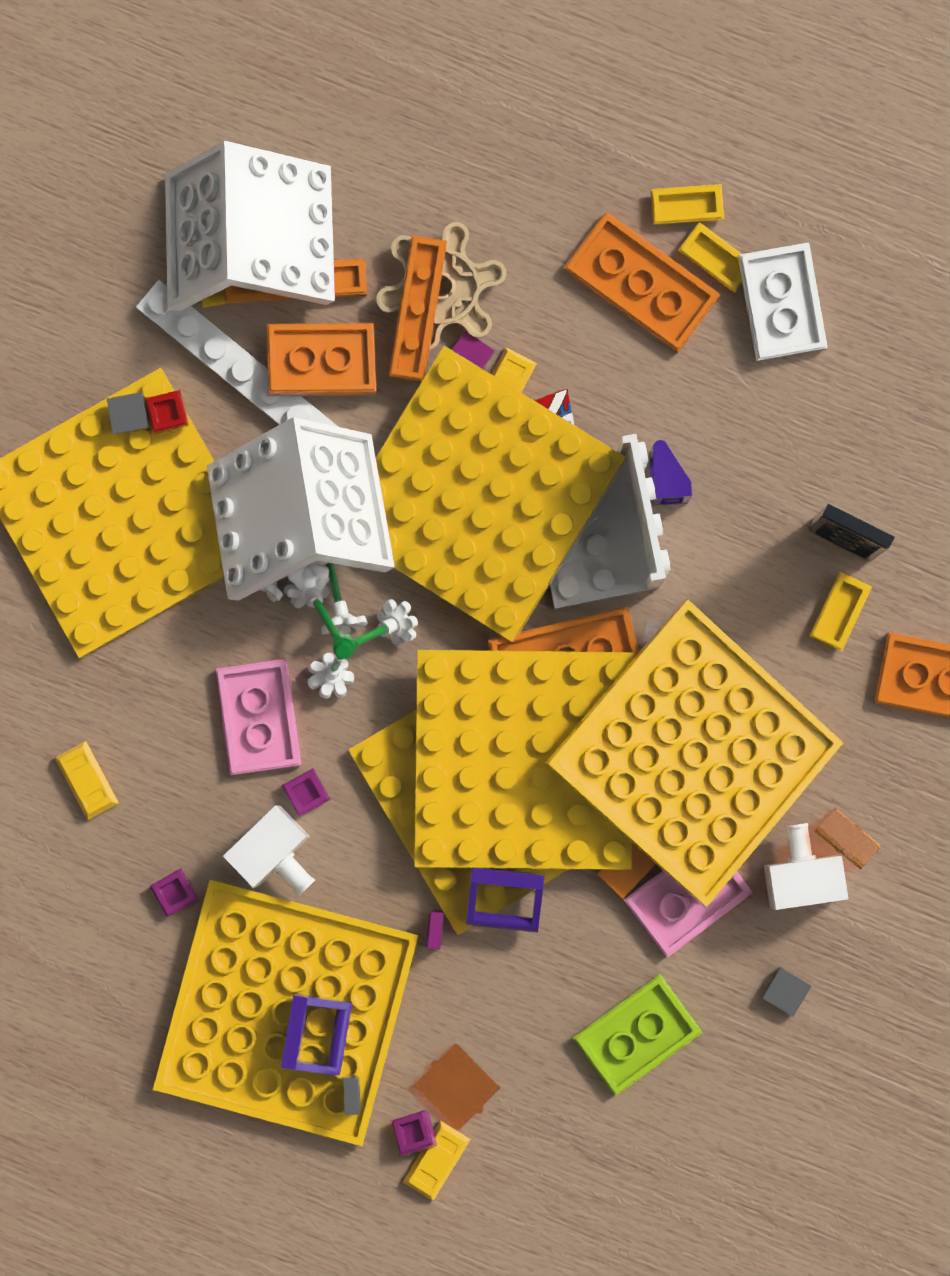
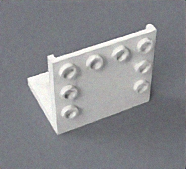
[165,141,335,311]
[207,417,395,601]
[550,434,671,610]

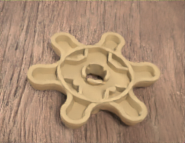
[376,222,506,350]

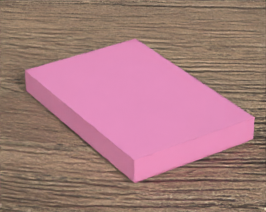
[216,659,302,775]
[624,870,753,958]

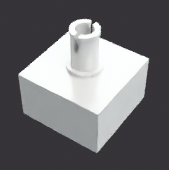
[223,805,315,896]
[763,823,848,910]

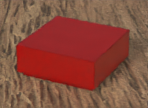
[145,390,189,434]

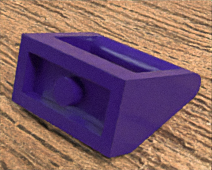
[650,440,692,505]
[466,867,545,933]
[281,993,352,1075]

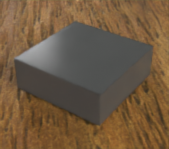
[107,392,150,435]
[761,967,811,1017]
[343,1075,361,1115]

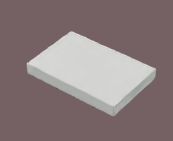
[738,242,828,361]

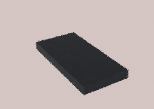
[808,503,895,562]

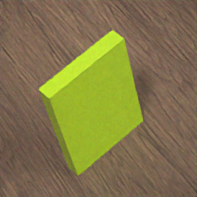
[573,973,703,1097]

